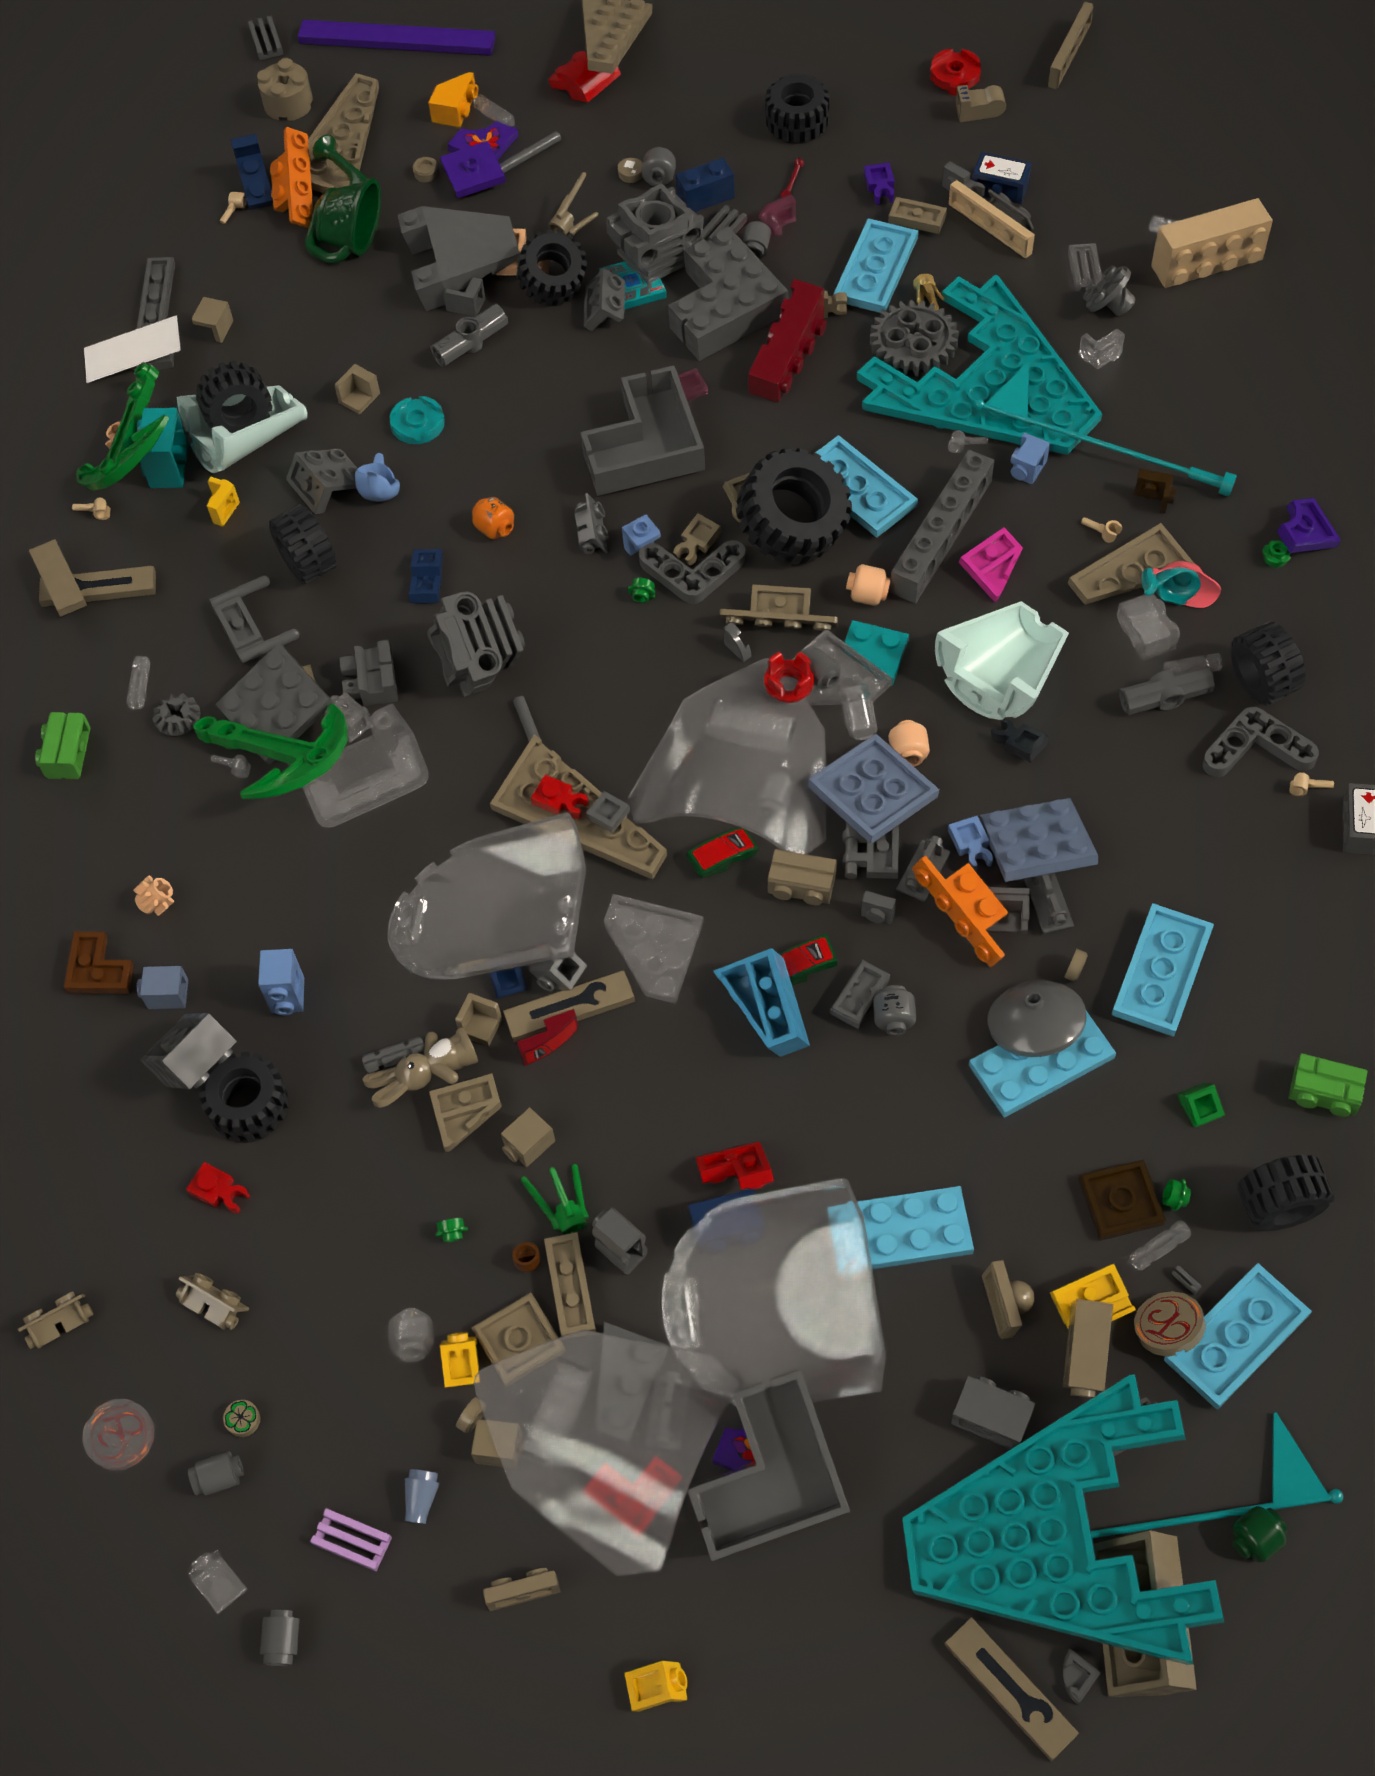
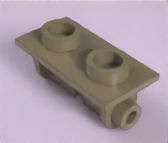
[176,1273,249,1330]
[18,1291,94,1349]

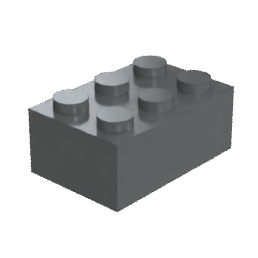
[140,1013,237,1089]

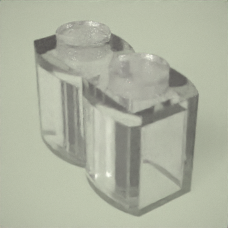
[1117,594,1180,661]
[838,683,878,740]

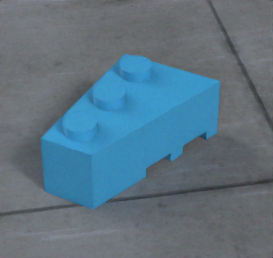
[713,948,810,1057]

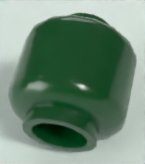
[1232,1506,1288,1563]

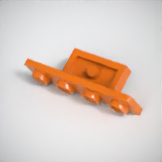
[270,127,313,228]
[912,856,1008,967]

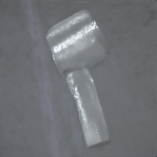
[948,430,988,453]
[211,755,251,778]

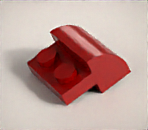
[548,51,621,103]

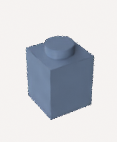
[137,966,189,1009]

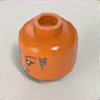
[472,497,514,540]

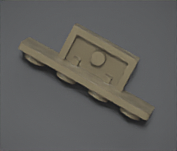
[720,584,838,631]

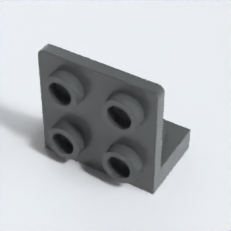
[286,448,358,514]

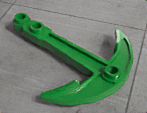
[76,362,169,491]
[193,703,348,799]

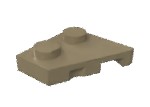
[429,1073,502,1152]

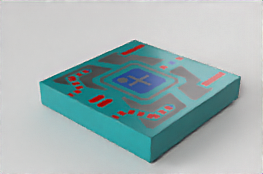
[599,261,667,310]

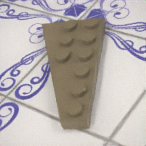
[582,0,652,74]
[490,734,667,880]

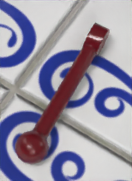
[781,158,804,202]

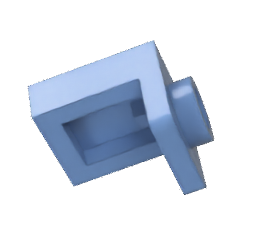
[622,515,661,556]

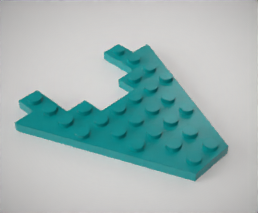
[857,274,1102,455]
[902,1374,1224,1665]

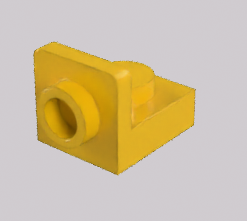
[207,477,240,527]
[440,1332,480,1388]
[624,1661,687,1712]

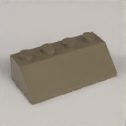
[1093,1530,1197,1697]

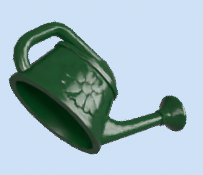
[305,135,381,264]

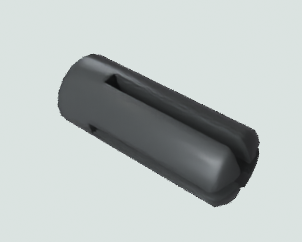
[1172,1266,1202,1295]

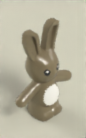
[362,1027,478,1108]

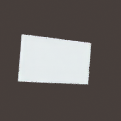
[84,315,181,383]

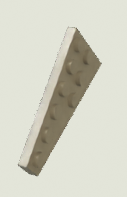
[308,73,379,193]

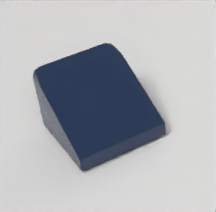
[488,958,527,999]

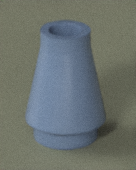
[405,1469,440,1524]

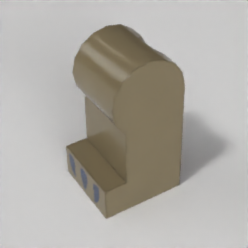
[956,85,1006,122]

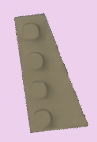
[1067,523,1195,605]

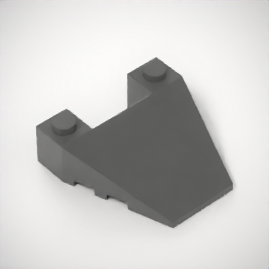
[398,206,520,311]

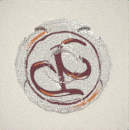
[82,1399,154,1471]

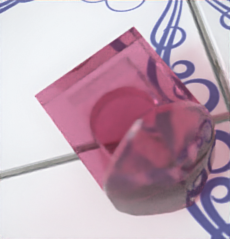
[759,195,796,236]

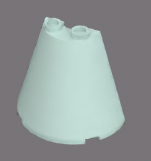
[177,385,307,473]
[935,601,1069,720]

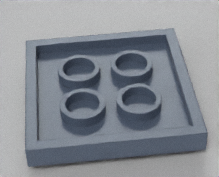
[808,734,940,844]
[980,798,1098,882]

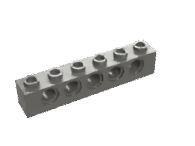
[890,450,994,604]

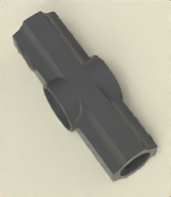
[430,304,508,366]
[1119,666,1215,715]

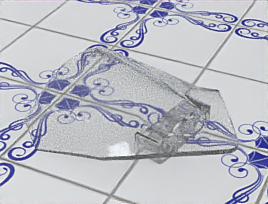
[629,658,826,854]
[474,1330,739,1576]

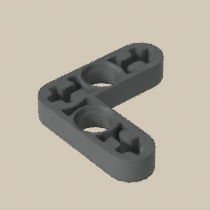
[639,540,746,604]
[1202,707,1319,777]

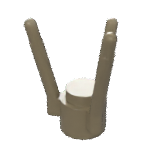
[548,172,598,236]

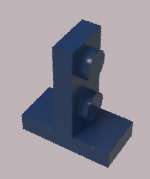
[230,134,273,210]

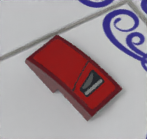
[517,1009,579,1066]

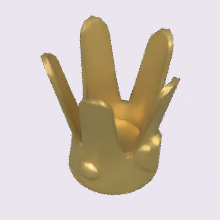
[913,274,944,311]

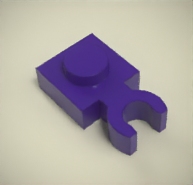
[864,162,894,205]

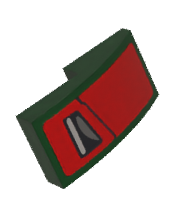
[686,826,759,879]
[779,933,838,986]

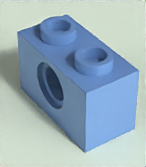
[259,949,304,1016]

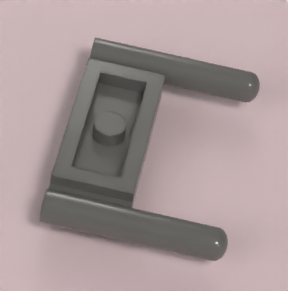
[209,575,300,664]

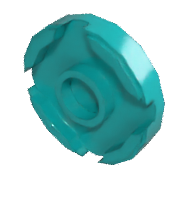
[389,396,445,444]

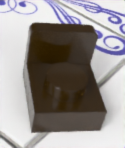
[1134,469,1177,514]

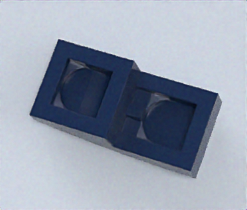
[409,549,443,603]

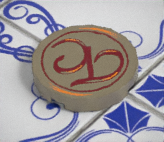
[1134,1291,1206,1357]

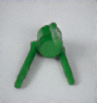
[521,1164,589,1235]

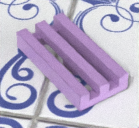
[310,1508,392,1572]

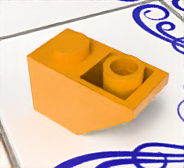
[428,72,478,127]

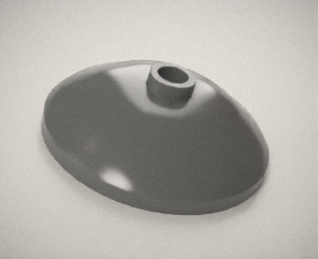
[988,980,1086,1057]

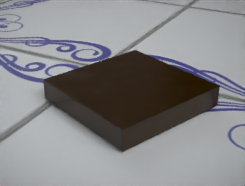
[1078,1159,1166,1241]

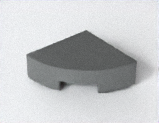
[724,622,751,662]
[1062,1649,1101,1705]

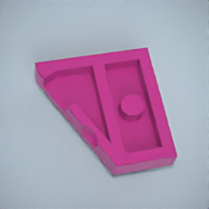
[959,527,1023,602]

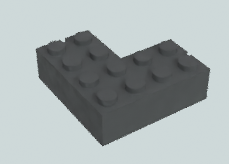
[668,226,789,361]
[581,365,705,496]
[687,1368,850,1561]

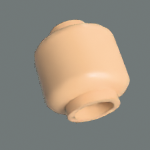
[846,564,890,606]
[888,720,930,767]

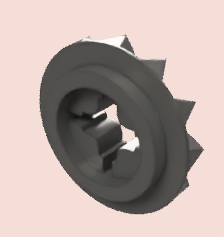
[152,693,201,736]

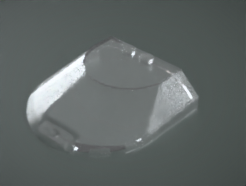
[388,813,586,980]
[662,1178,886,1406]

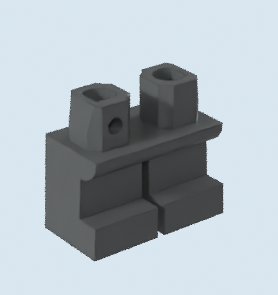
[339,640,399,706]

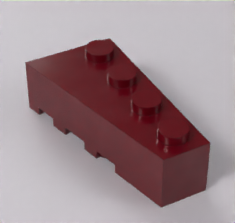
[748,279,827,403]

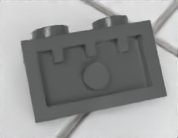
[583,268,625,331]

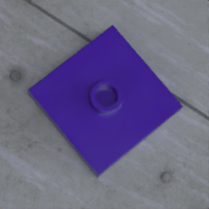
[440,141,506,198]

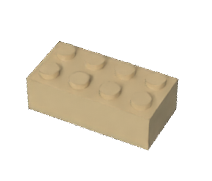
[1151,198,1273,288]

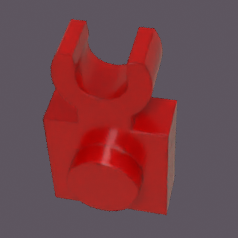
[531,775,589,819]
[186,1162,250,1214]

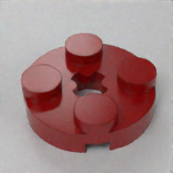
[930,49,981,96]

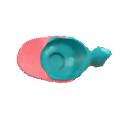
[1141,561,1221,608]

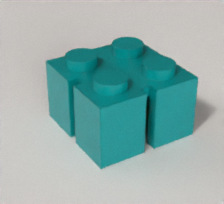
[134,408,190,488]

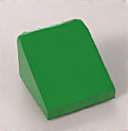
[1177,1083,1225,1127]

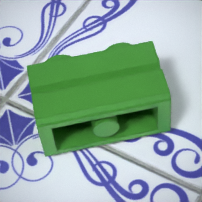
[35,712,91,779]
[1288,1053,1368,1117]

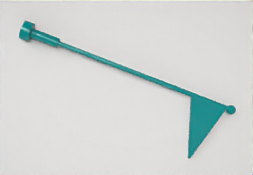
[974,362,1237,497]
[1091,1412,1343,1538]

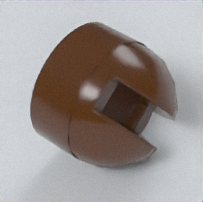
[512,1242,540,1273]

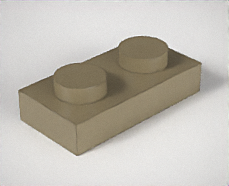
[888,197,947,234]
[483,1568,561,1611]

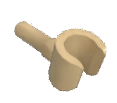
[219,192,247,225]
[72,498,111,520]
[1081,517,1122,543]
[1289,773,1334,796]

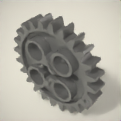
[870,300,959,376]

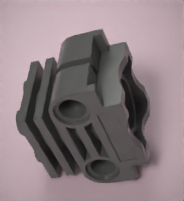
[607,183,704,284]
[427,591,525,697]

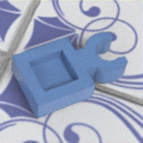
[948,815,993,871]

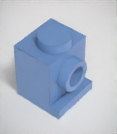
[1010,433,1050,484]

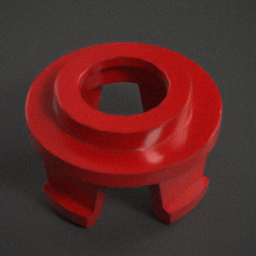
[764,652,814,703]

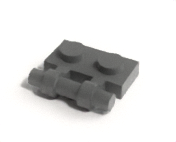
[842,822,899,879]

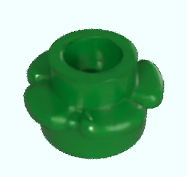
[1262,540,1291,568]
[627,578,655,603]
[1162,1178,1191,1211]
[435,1218,468,1243]

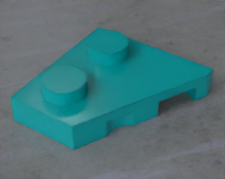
[844,620,909,686]

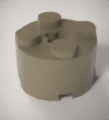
[257,58,313,121]

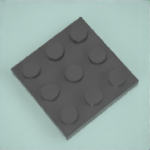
[216,643,334,765]

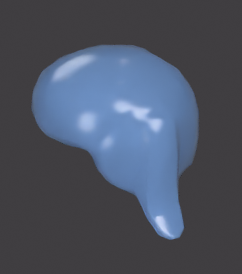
[355,453,400,502]

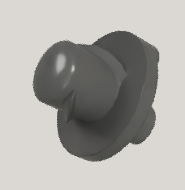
[1083,265,1135,316]

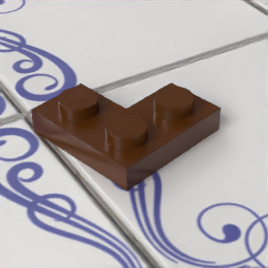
[64,931,134,994]

